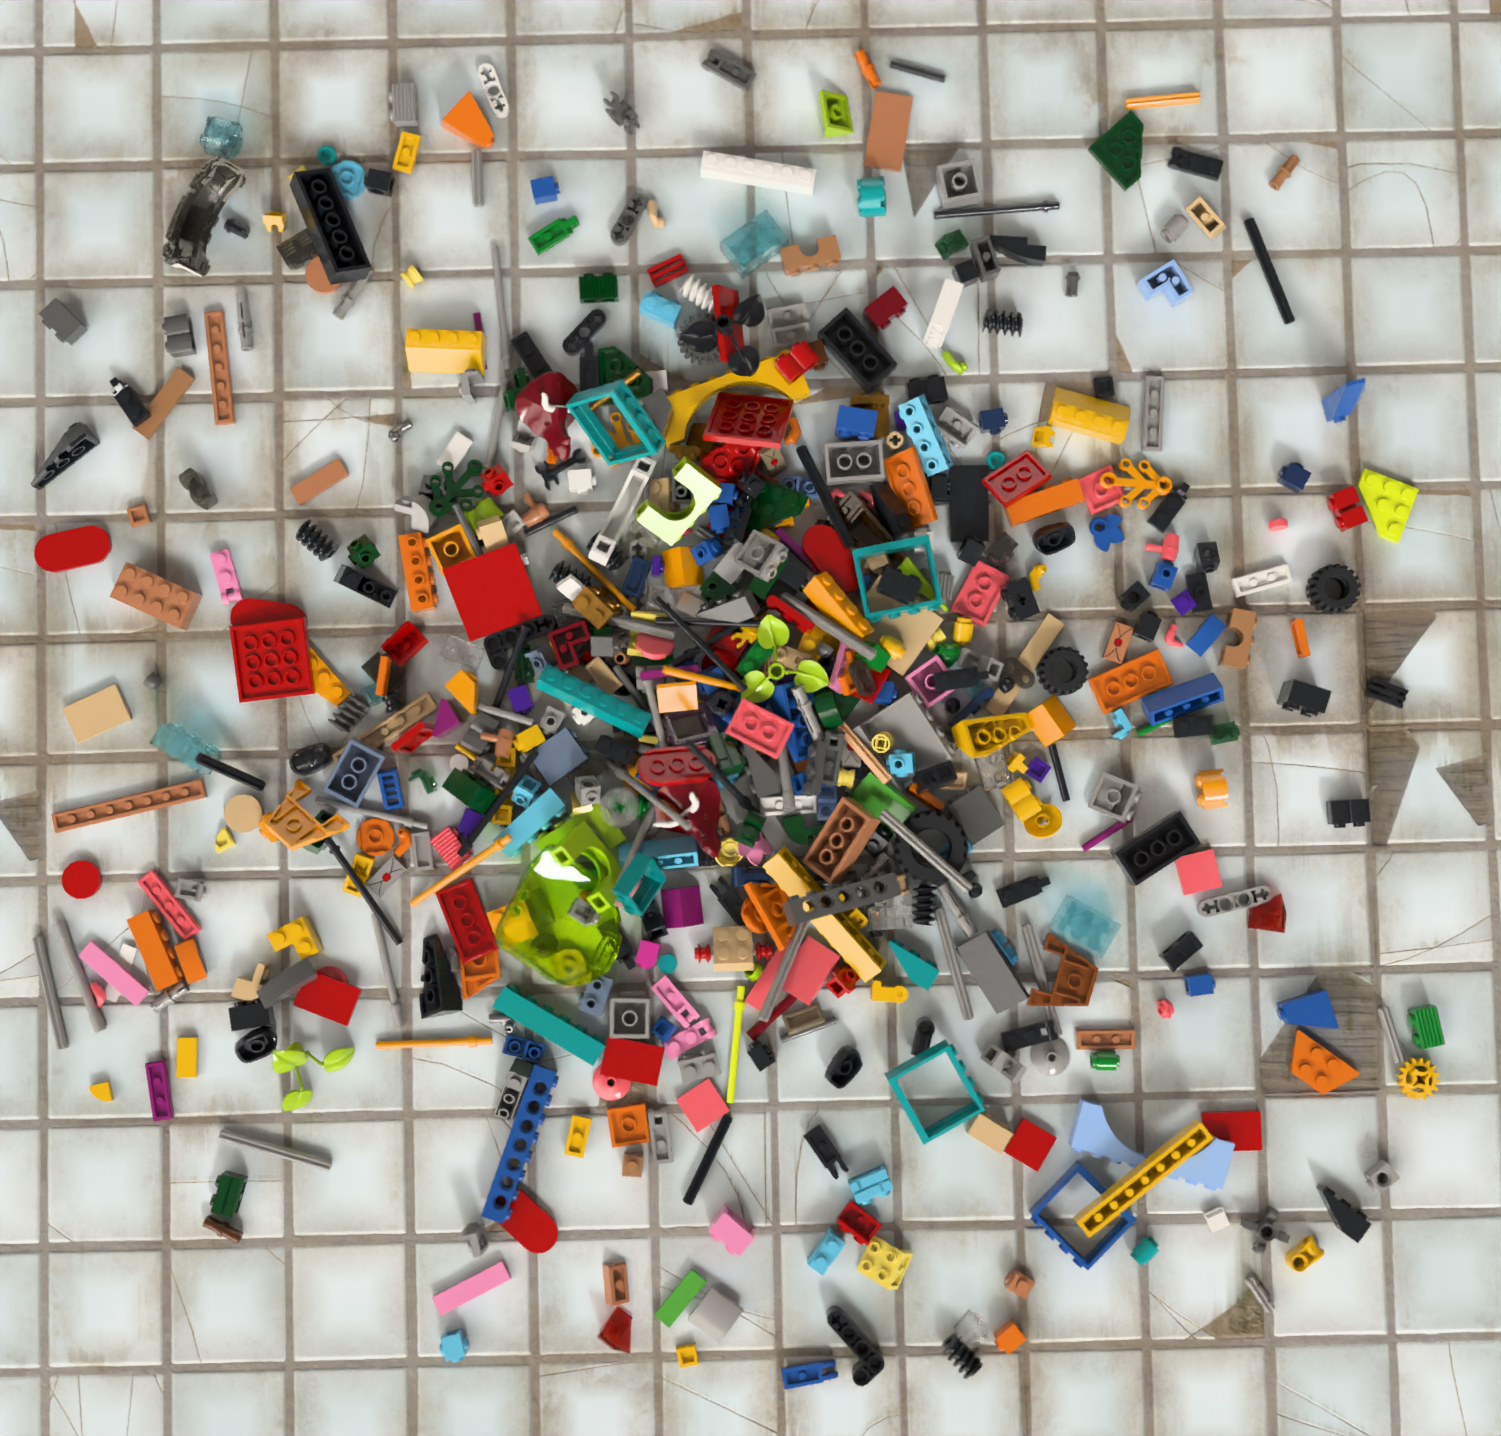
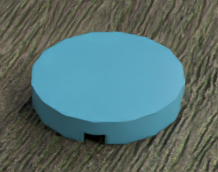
[331,160,366,199]

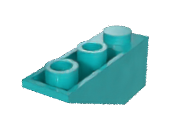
[887,939,940,991]

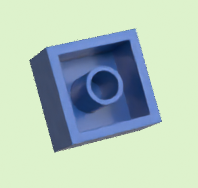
[834,405,878,441]

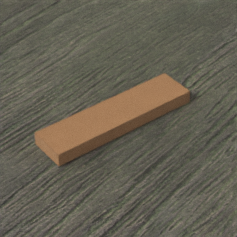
[132,367,195,440]

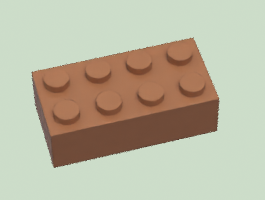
[110,562,203,631]
[802,797,881,884]

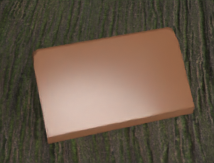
[602,1262,629,1306]

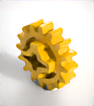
[1395,1057,1440,1100]

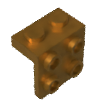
[850,392,890,438]
[668,423,715,462]
[571,585,624,630]

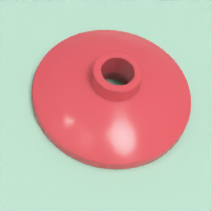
[592,1064,631,1101]

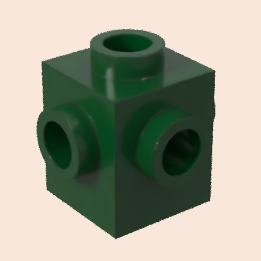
[346,534,381,569]

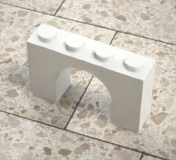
[923,278,964,349]

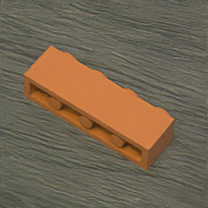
[1003,477,1085,528]
[127,909,184,991]

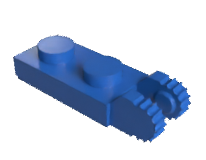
[781,1359,838,1389]

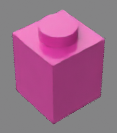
[635,938,661,969]

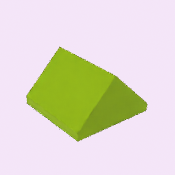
[818,90,853,138]

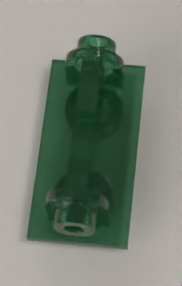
[512,644,535,684]

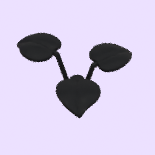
[680,294,765,377]

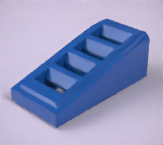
[377,767,404,810]

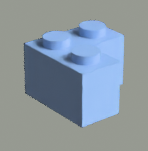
[1137,259,1194,307]

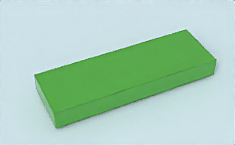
[654,1268,707,1328]

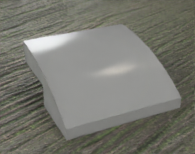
[767,303,812,348]
[688,1286,744,1343]

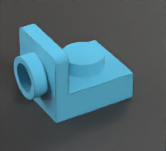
[1111,708,1133,739]

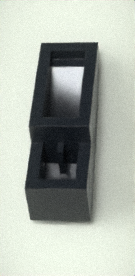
[989,235,1046,267]

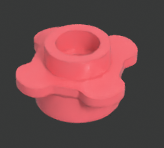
[1156,999,1174,1019]

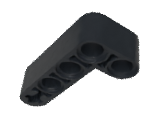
[483,614,557,671]
[826,1305,885,1386]

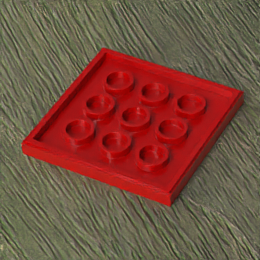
[703,392,794,449]
[442,542,543,642]
[229,617,315,703]

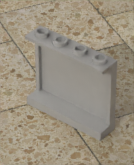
[853,690,956,792]

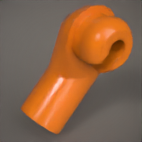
[784,417,801,445]
[393,828,412,857]

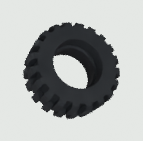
[894,810,969,885]

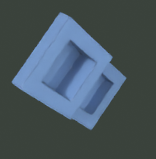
[817,784,837,823]

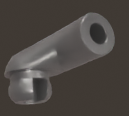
[388,419,413,443]
[445,947,461,972]
[489,1013,516,1033]

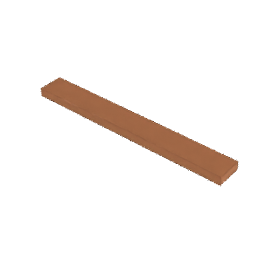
[51,778,208,833]

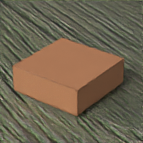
[127,503,152,528]

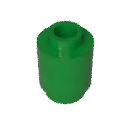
[1090,1051,1120,1071]

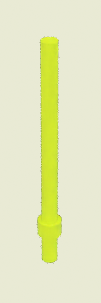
[726,985,746,1103]

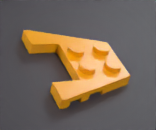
[265,778,350,851]

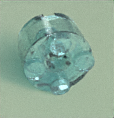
[199,116,243,161]

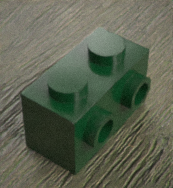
[699,571,738,602]

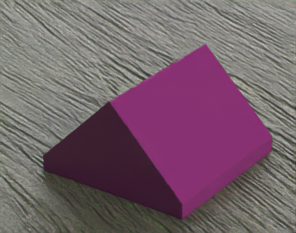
[432,698,465,738]
[661,885,704,928]

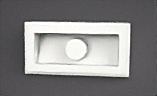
[676,592,706,618]

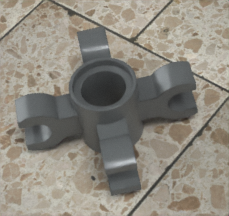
[603,91,640,135]
[1240,1205,1290,1255]

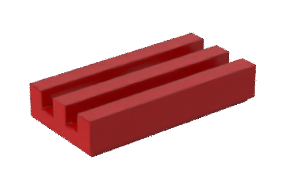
[647,254,689,288]

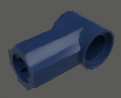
[731,867,769,887]

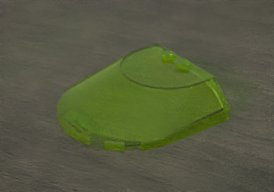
[495,844,622,986]

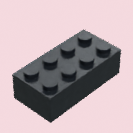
[817,307,897,394]
[1110,811,1201,886]

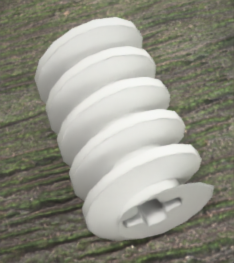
[680,274,714,315]

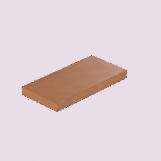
[864,91,913,172]

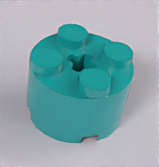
[857,176,886,217]

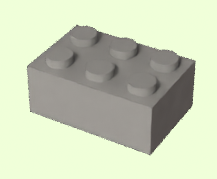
[823,439,885,486]

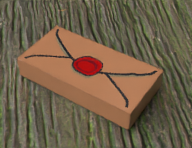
[1102,622,1134,664]

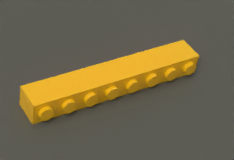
[763,846,887,983]
[1073,1119,1213,1238]

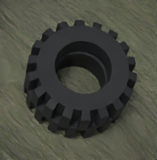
[1306,564,1361,614]
[1037,646,1089,696]

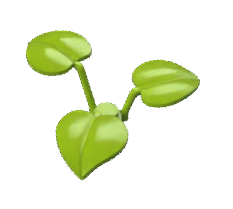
[741,614,829,703]
[272,1042,355,1112]

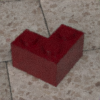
[547,620,591,671]

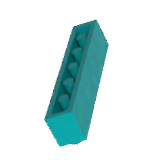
[536,663,652,739]
[492,984,606,1066]

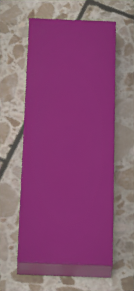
[775,527,818,574]
[640,665,699,681]
[145,1060,175,1122]

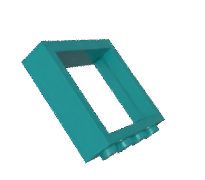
[566,379,666,466]
[852,534,943,623]
[884,1039,985,1145]

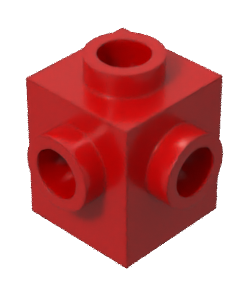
[480,462,514,497]
[825,964,860,998]

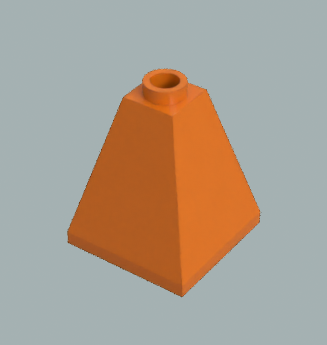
[441,91,495,149]

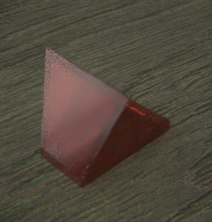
[1248,893,1287,933]
[597,1306,633,1354]

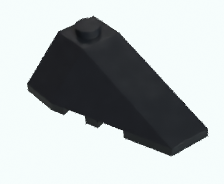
[419,934,463,1019]

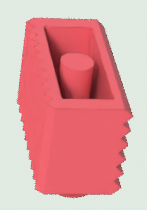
[429,826,473,871]

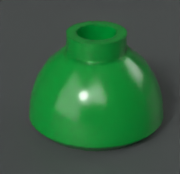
[934,642,960,668]

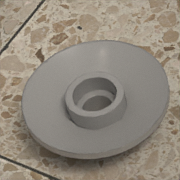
[1031,1039,1070,1076]

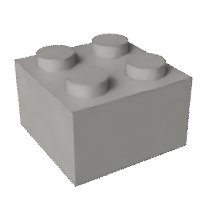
[935,158,982,210]
[610,996,651,1039]

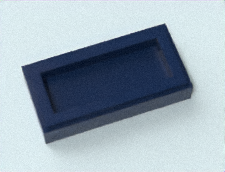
[621,556,652,599]

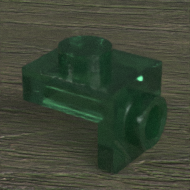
[935,229,969,260]
[1209,721,1240,745]
[407,768,438,794]

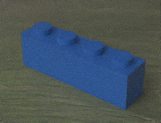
[1141,673,1224,726]

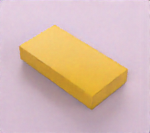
[176,1037,199,1077]

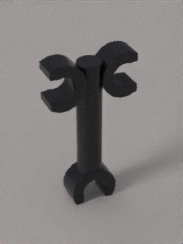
[535,449,586,491]

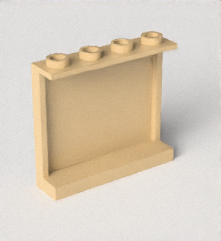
[857,575,944,676]

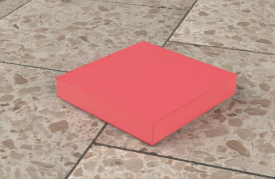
[1078,464,1126,516]
[1175,849,1222,895]
[676,1077,730,1133]

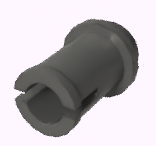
[1065,272,1081,297]

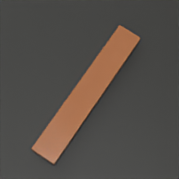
[204,310,236,426]

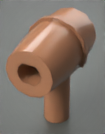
[521,492,550,528]
[480,728,514,758]

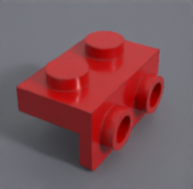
[381,620,429,668]
[836,1199,882,1246]

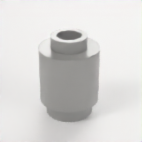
[1160,214,1189,243]

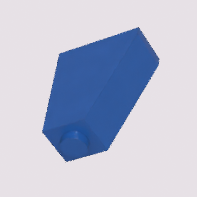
[1276,989,1339,1029]

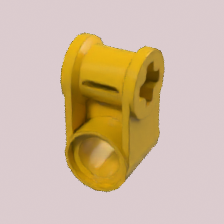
[1285,1235,1325,1272]

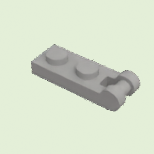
[648,1107,673,1165]

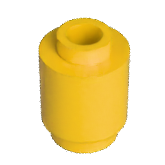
[953,617,974,645]
[878,634,907,660]

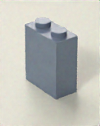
[528,727,590,786]

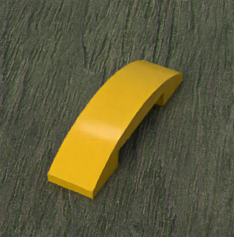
[491,748,517,825]

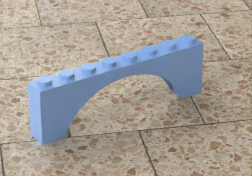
[1068,1098,1235,1191]

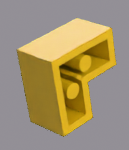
[267,916,324,960]

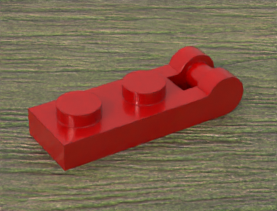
[766,595,815,634]

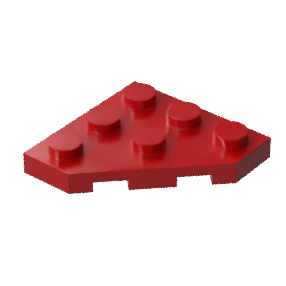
[699,443,763,484]

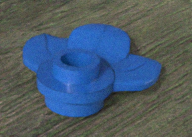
[1089,514,1125,552]

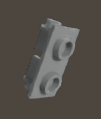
[469,756,511,790]

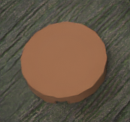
[305,256,342,294]

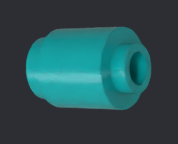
[1130,1236,1159,1266]

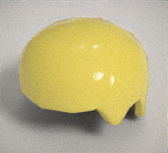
[715,837,743,867]

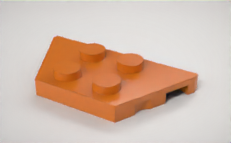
[743,882,796,951]
[459,937,501,1000]
[1289,1029,1360,1095]

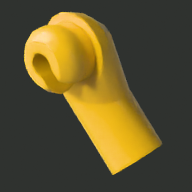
[1028,563,1047,592]

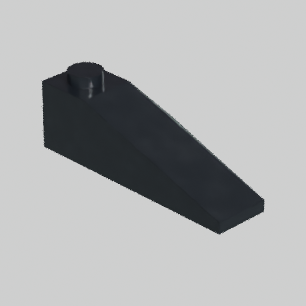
[31,422,100,490]

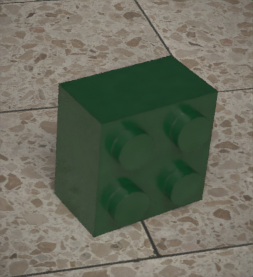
[441,767,498,815]

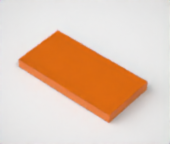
[883,446,939,529]
[1087,648,1174,714]

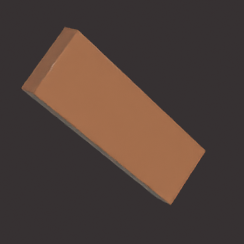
[290,459,349,506]
[1076,1029,1136,1050]

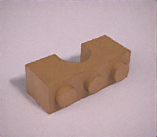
[780,235,841,277]
[1218,608,1258,670]

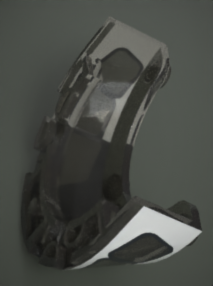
[162,155,246,277]

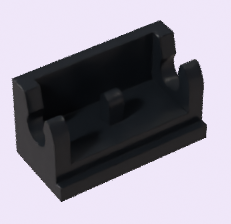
[913,760,958,795]
[1158,931,1203,972]

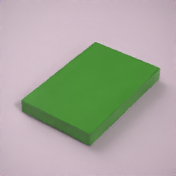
[849,770,917,833]

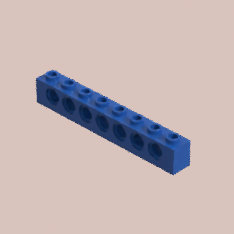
[481,1063,559,1224]

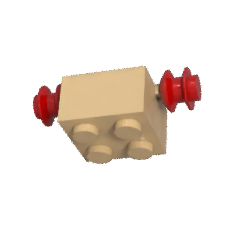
[694,926,772,972]

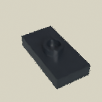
[1185,572,1213,613]

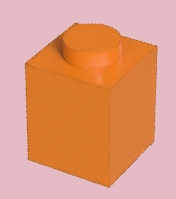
[993,1319,1027,1355]

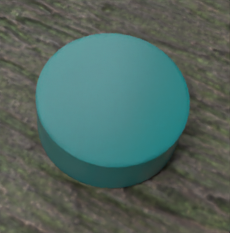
[317,145,337,166]
[986,451,1006,471]
[658,953,677,973]

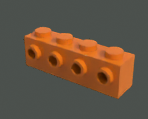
[398,531,439,613]

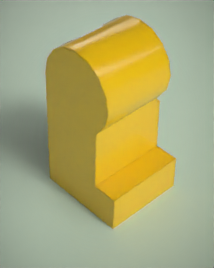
[870,979,908,1003]

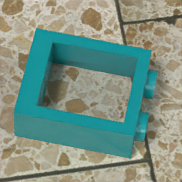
[612,852,666,917]

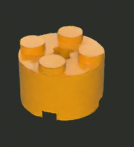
[1194,768,1228,809]

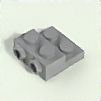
[733,529,789,582]
[1088,772,1142,824]

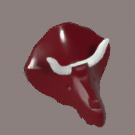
[515,371,578,461]
[653,778,722,858]

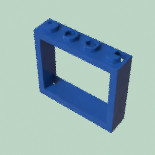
[1029,1161,1137,1270]

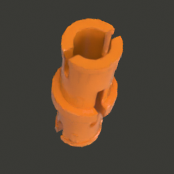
[854,49,882,89]

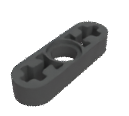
[610,194,647,246]

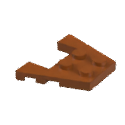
[1026,933,1099,1006]

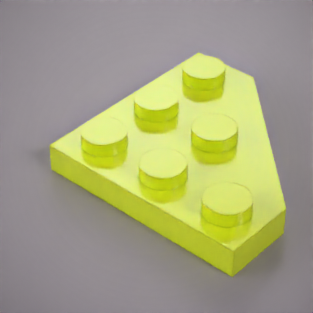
[1356,468,1419,543]

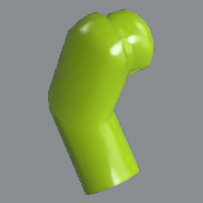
[941,350,968,374]

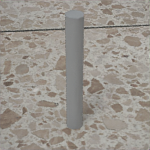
[477,703,535,726]

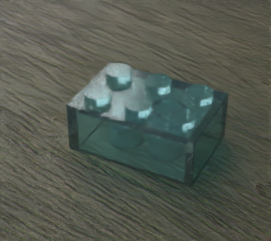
[720,209,789,279]
[149,722,222,775]
[1048,895,1121,959]

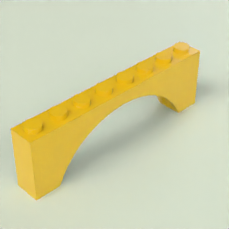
[665,349,810,449]

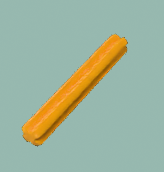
[1125,91,1200,110]

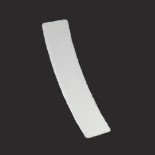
[104,944,137,1002]

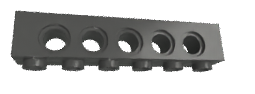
[782,871,902,927]

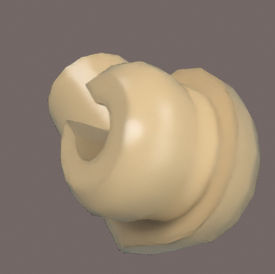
[647,200,665,229]

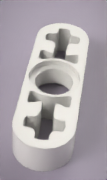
[478,63,510,118]

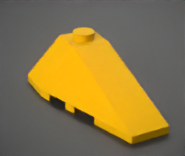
[797,606,840,661]

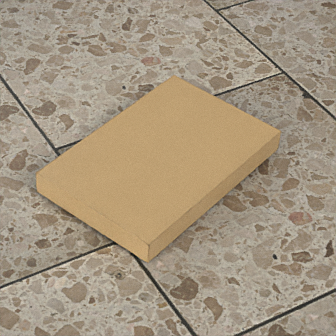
[62,684,132,743]

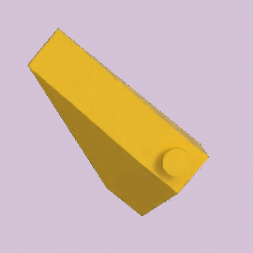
[951,712,1031,758]

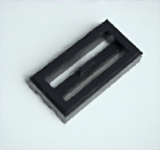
[1364,677,1409,709]

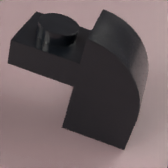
[640,899,668,941]

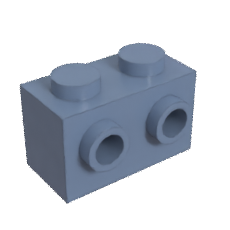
[577,971,615,1017]

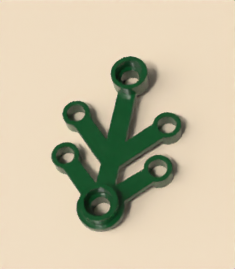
[429,460,484,517]

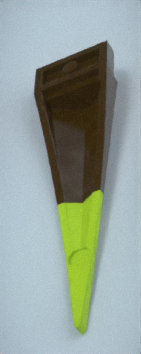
[826,490,949,611]

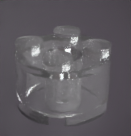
[599,786,641,827]

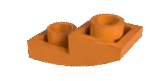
[174,938,207,984]

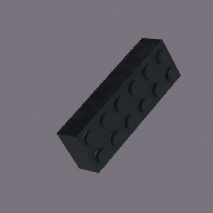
[290,167,371,285]

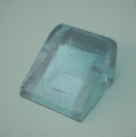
[962,680,985,699]
[361,683,384,706]

